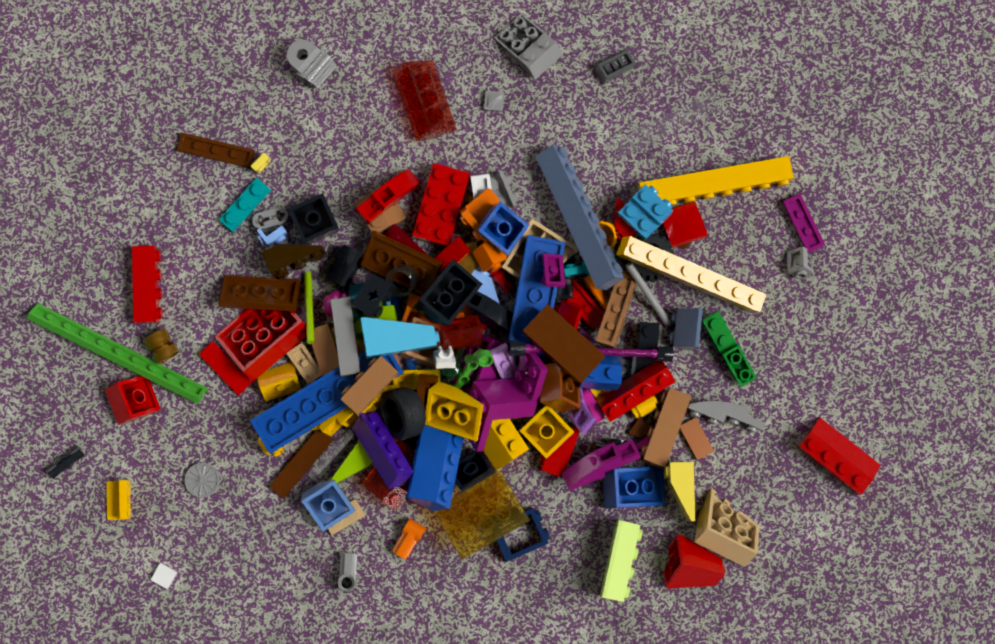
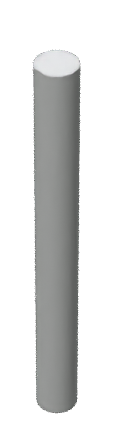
[625,262,671,326]

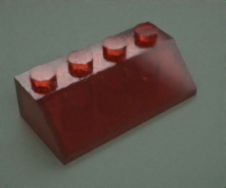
[392,60,457,142]

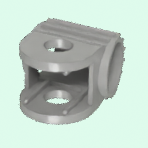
[287,39,337,89]

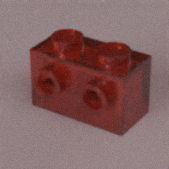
[439,315,483,350]

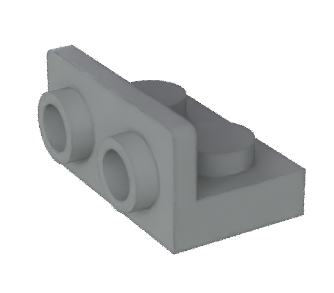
[490,170,519,209]

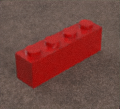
[132,245,163,324]
[595,361,676,422]

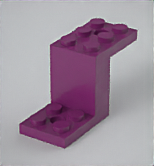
[468,352,548,452]

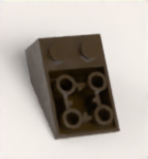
[261,244,326,279]

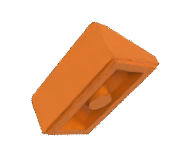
[583,275,610,311]

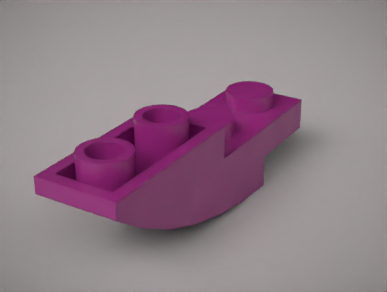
[562,440,641,491]

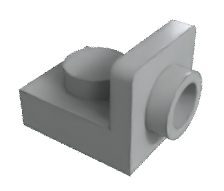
[787,246,814,279]

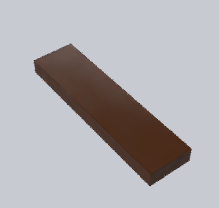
[176,132,255,169]
[269,428,334,499]

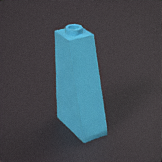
[360,317,440,359]

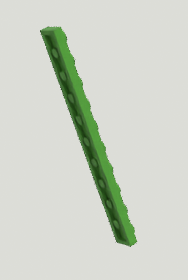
[27,303,208,404]

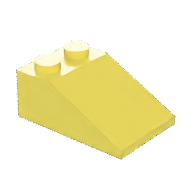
[663,462,695,521]

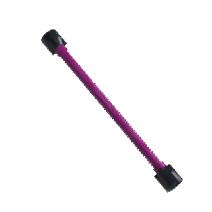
[507,340,674,362]

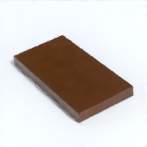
[360,230,443,295]
[218,275,300,312]
[521,304,606,385]

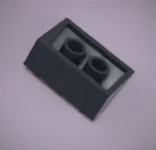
[413,259,483,326]

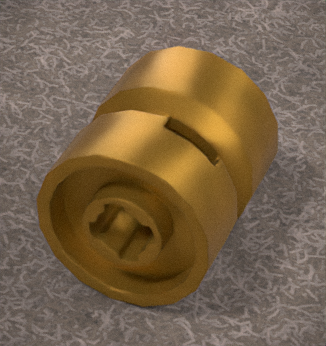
[144,328,180,364]

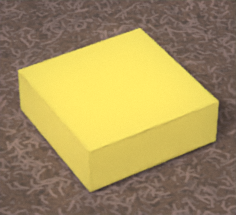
[251,153,271,174]

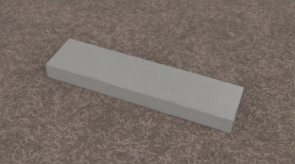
[331,297,361,377]

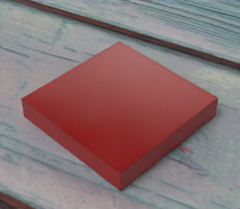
[662,202,708,248]

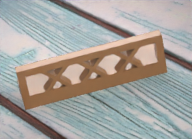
[596,272,637,349]

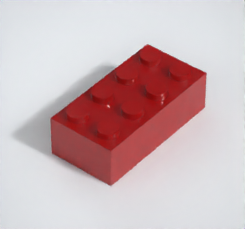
[412,163,470,248]

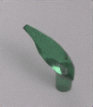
[442,347,465,382]

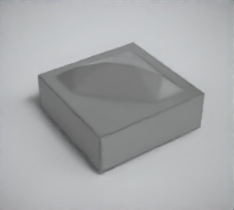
[484,91,504,112]

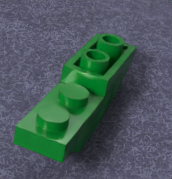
[702,310,757,388]

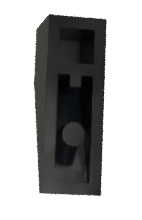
[635,322,660,374]

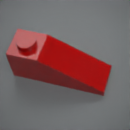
[539,426,580,479]

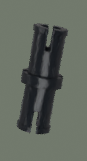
[46,446,85,479]

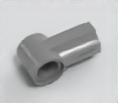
[338,553,358,592]

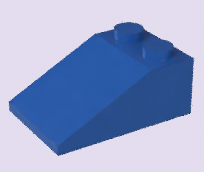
[602,467,666,509]

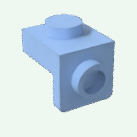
[257,226,288,247]

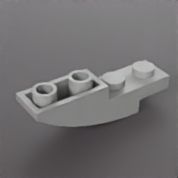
[687,401,765,433]

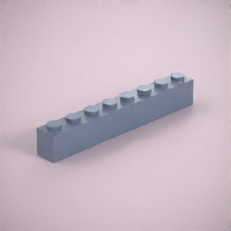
[535,144,624,290]

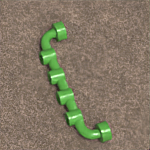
[449,349,494,390]

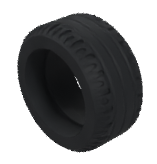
[380,387,426,440]

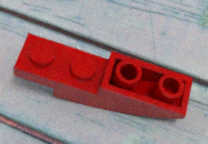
[355,169,421,225]

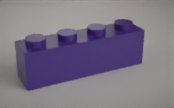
[352,411,413,489]

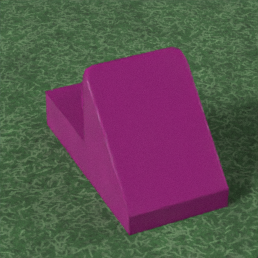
[541,254,565,288]

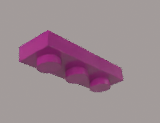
[782,193,825,253]

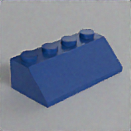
[406,425,464,511]

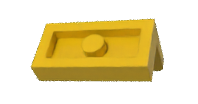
[257,362,302,402]
[107,480,131,520]

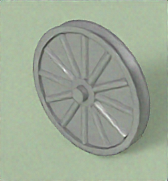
[184,463,220,498]

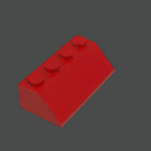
[796,417,881,495]

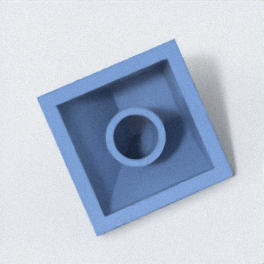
[301,479,356,531]

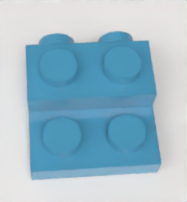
[617,184,673,241]

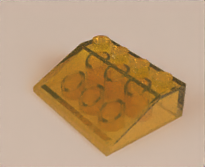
[434,470,530,560]

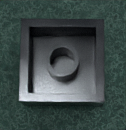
[288,193,340,245]

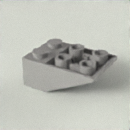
[494,13,563,80]

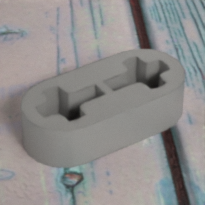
[252,207,289,230]

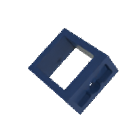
[491,508,551,562]

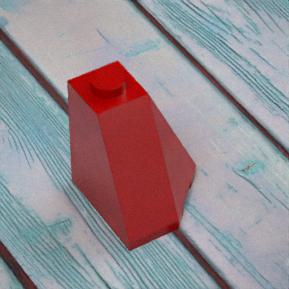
[664,534,725,589]

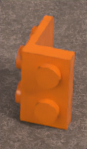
[460,188,500,243]

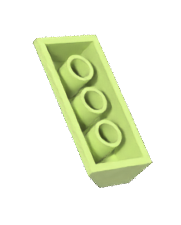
[600,520,643,602]

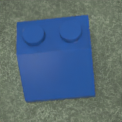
[477,201,530,256]
[579,355,622,390]

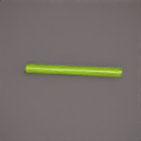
[304,272,314,344]

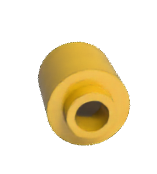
[630,396,658,419]

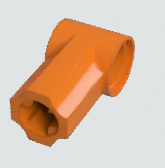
[392,518,427,560]

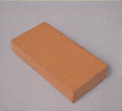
[680,417,714,460]

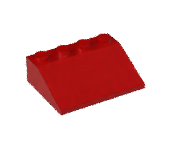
[214,309,306,382]

